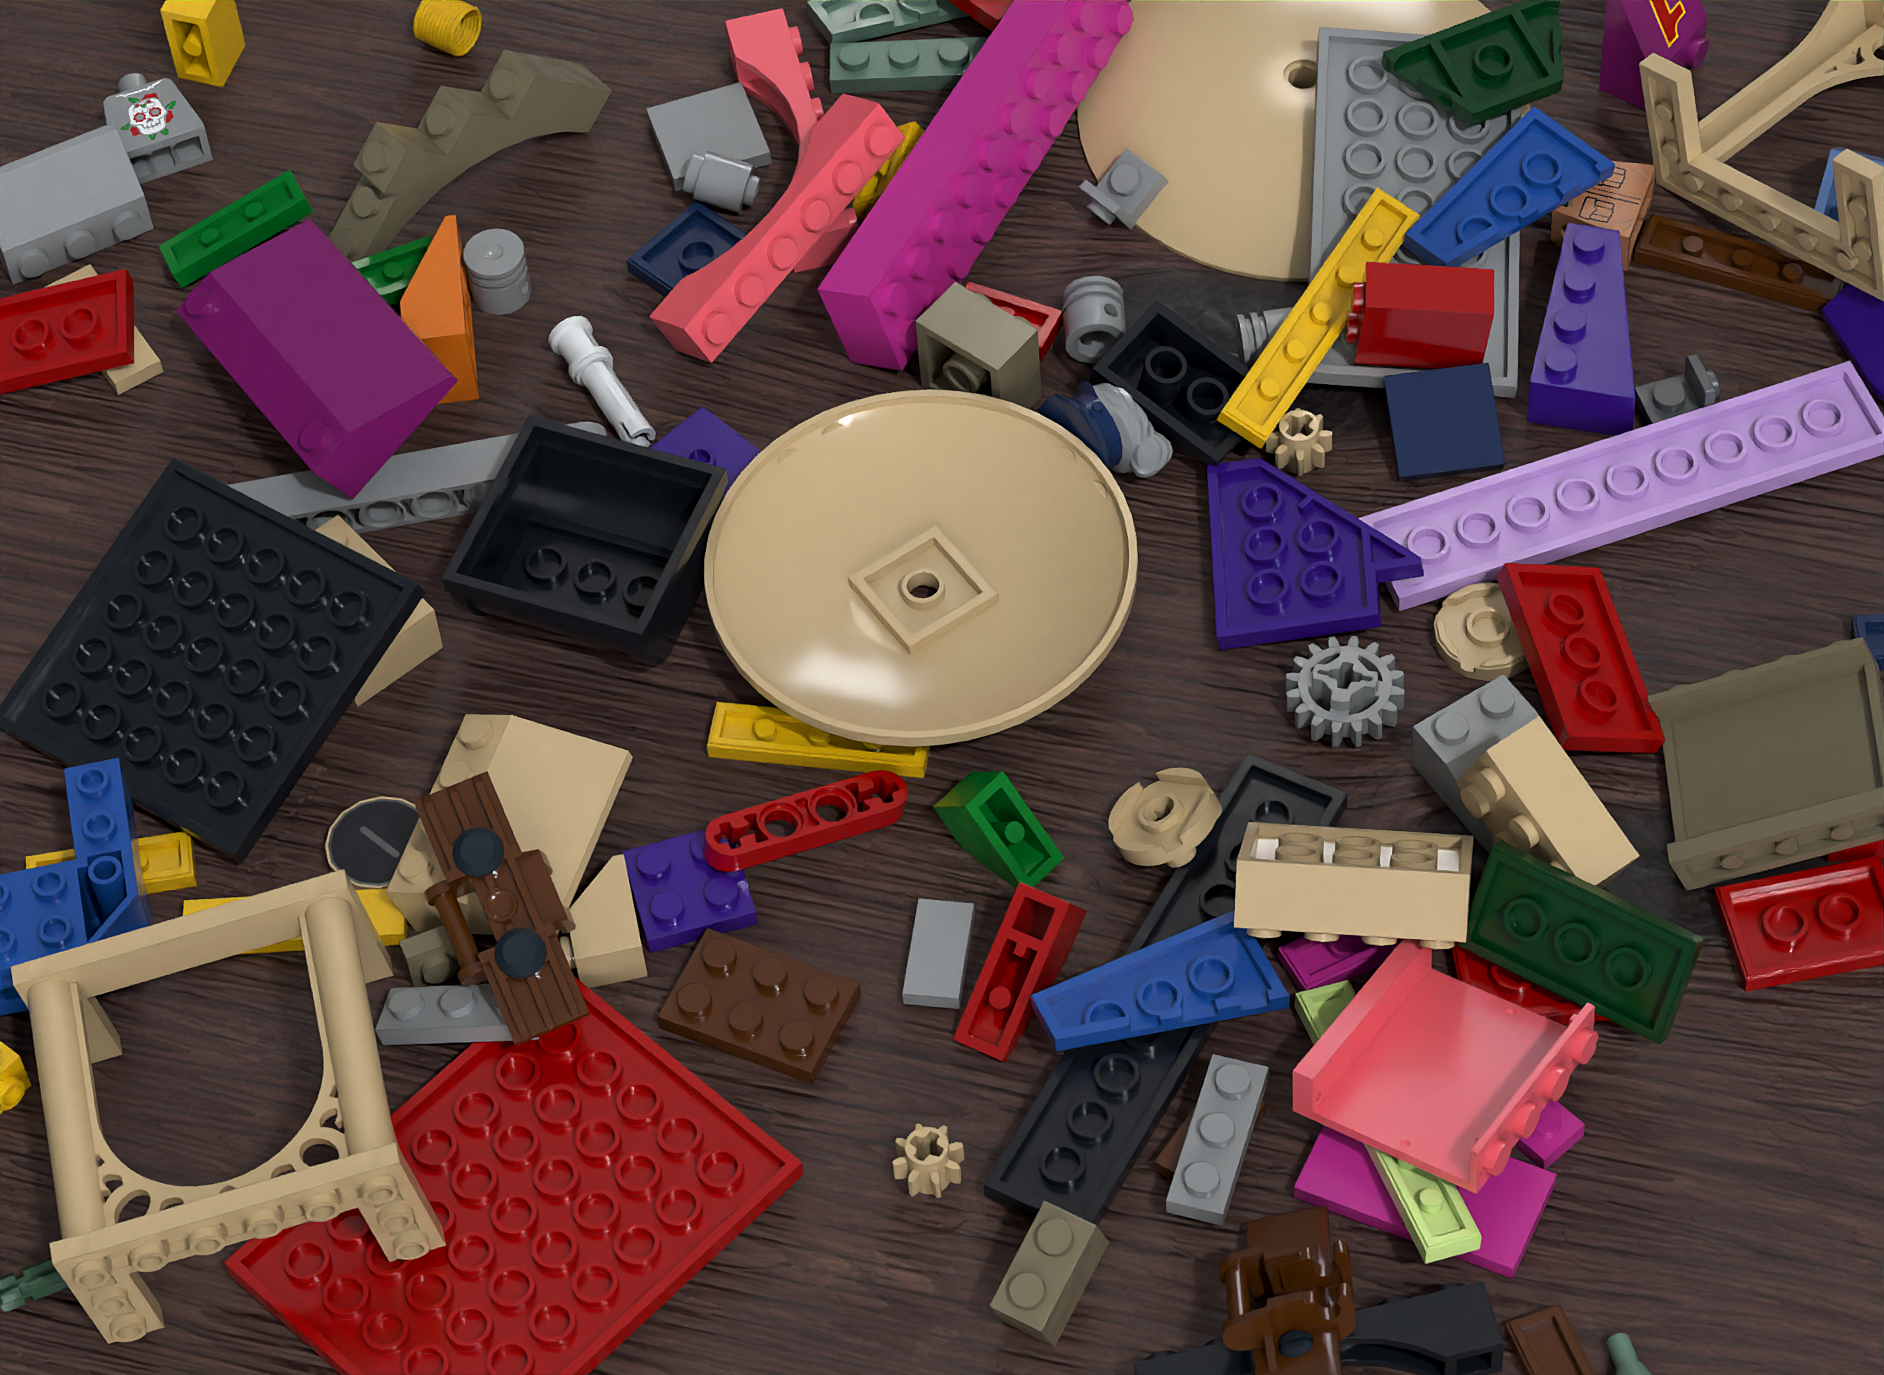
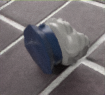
[1037,381,1173,478]

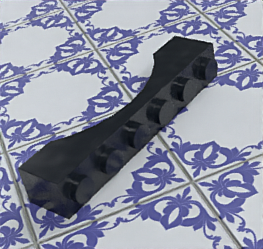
[1134,1281,1504,1375]

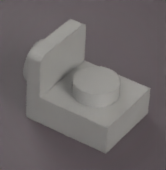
[1079,148,1169,230]

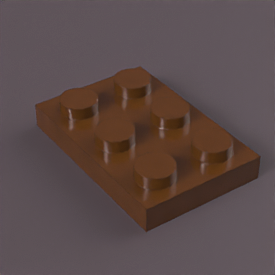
[657,928,861,1085]

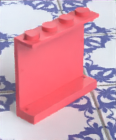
[1293,938,1599,1194]

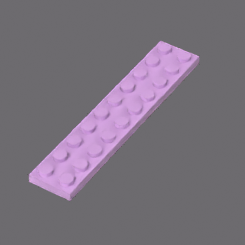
[1358,361,1884,611]

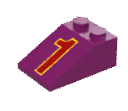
[1599,0,1709,111]

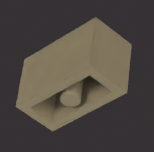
[989,1200,1109,1347]

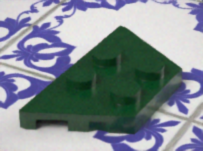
[1381,0,1564,126]

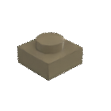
[399,925,461,987]

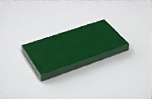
[1457,840,1705,1044]

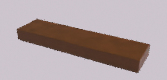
[1634,213,1847,314]

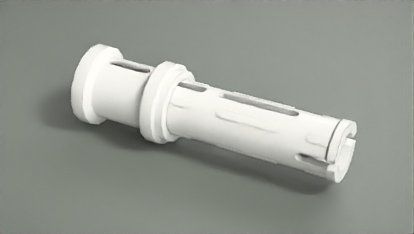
[548,316,656,447]

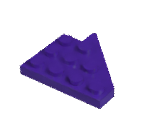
[1207,458,1424,650]

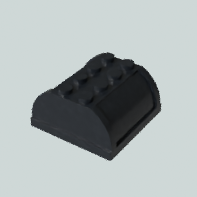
[442,415,728,666]

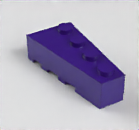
[1527,223,1635,436]

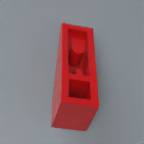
[952,882,1087,1062]

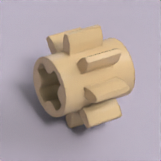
[1266,408,1332,476]
[892,1123,965,1198]

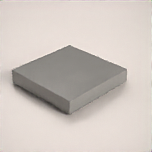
[646,82,772,191]

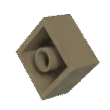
[915,282,1042,409]

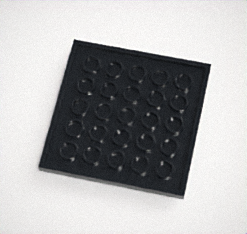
[0,458,426,864]

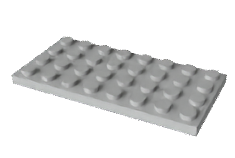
[1307,27,1521,398]

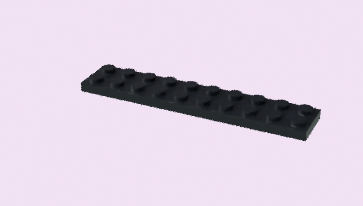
[984,752,1348,1227]

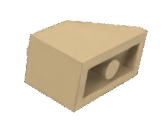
[559,854,648,988]

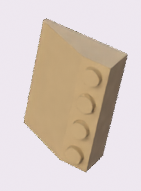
[386,714,633,935]
[1234,822,1474,949]

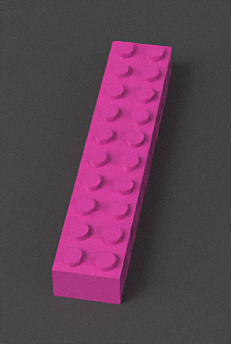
[817,0,1134,371]

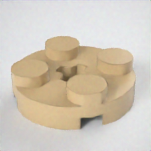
[1108,768,1222,868]

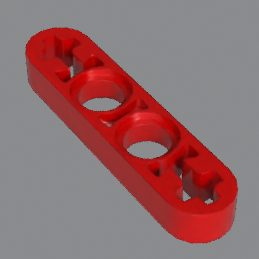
[703,770,908,872]

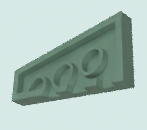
[807,0,969,44]

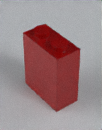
[1345,262,1494,369]

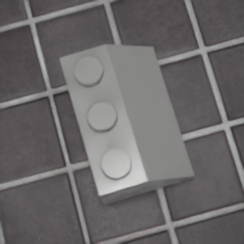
[0,122,154,285]

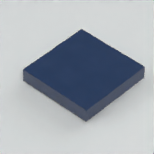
[626,201,747,297]
[1382,363,1505,482]

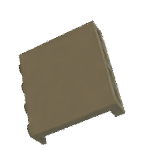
[1648,637,1884,891]

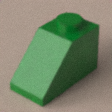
[933,771,1064,889]

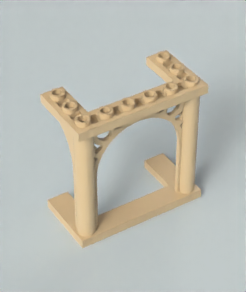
[1639,0,1884,302]
[11,869,446,1344]

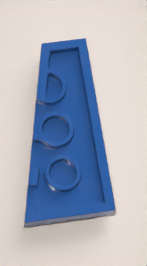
[1403,106,1615,267]
[1031,910,1289,1051]

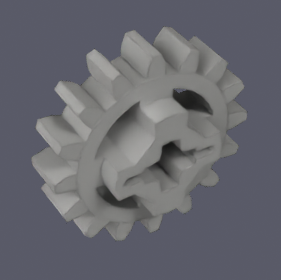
[1286,636,1405,747]

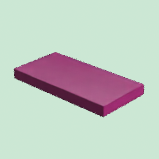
[1294,1125,1557,1279]

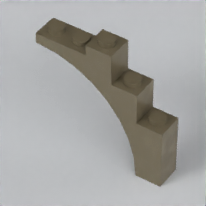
[329,50,612,262]

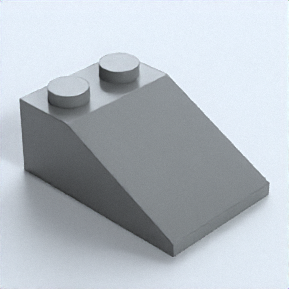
[1412,674,1539,854]

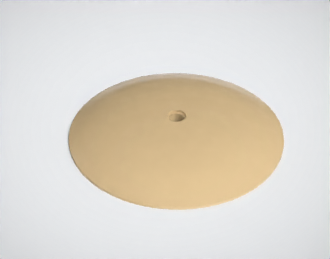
[1077,0,1530,282]

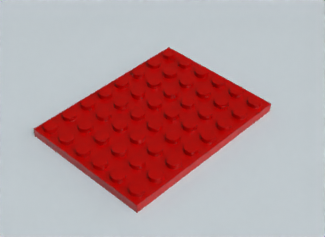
[224,976,804,1375]

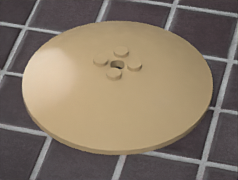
[704,389,1138,746]

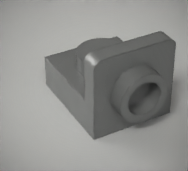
[1634,353,1720,426]

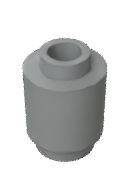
[683,151,761,214]

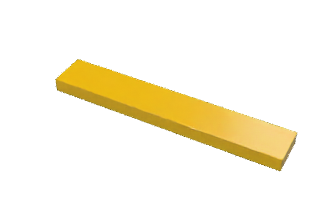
[1217,187,1421,449]

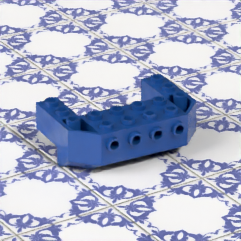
[0,758,154,1016]

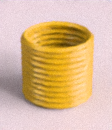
[413,0,482,57]

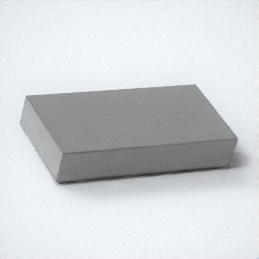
[902,898,975,1009]

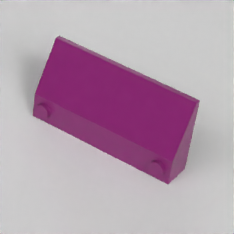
[176,219,458,499]

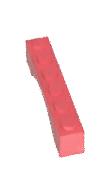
[725,8,859,273]
[649,93,905,363]

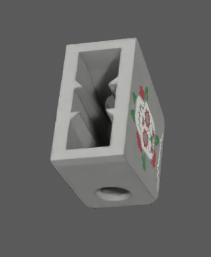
[103,73,213,184]

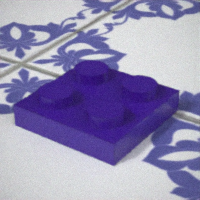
[621,829,758,953]

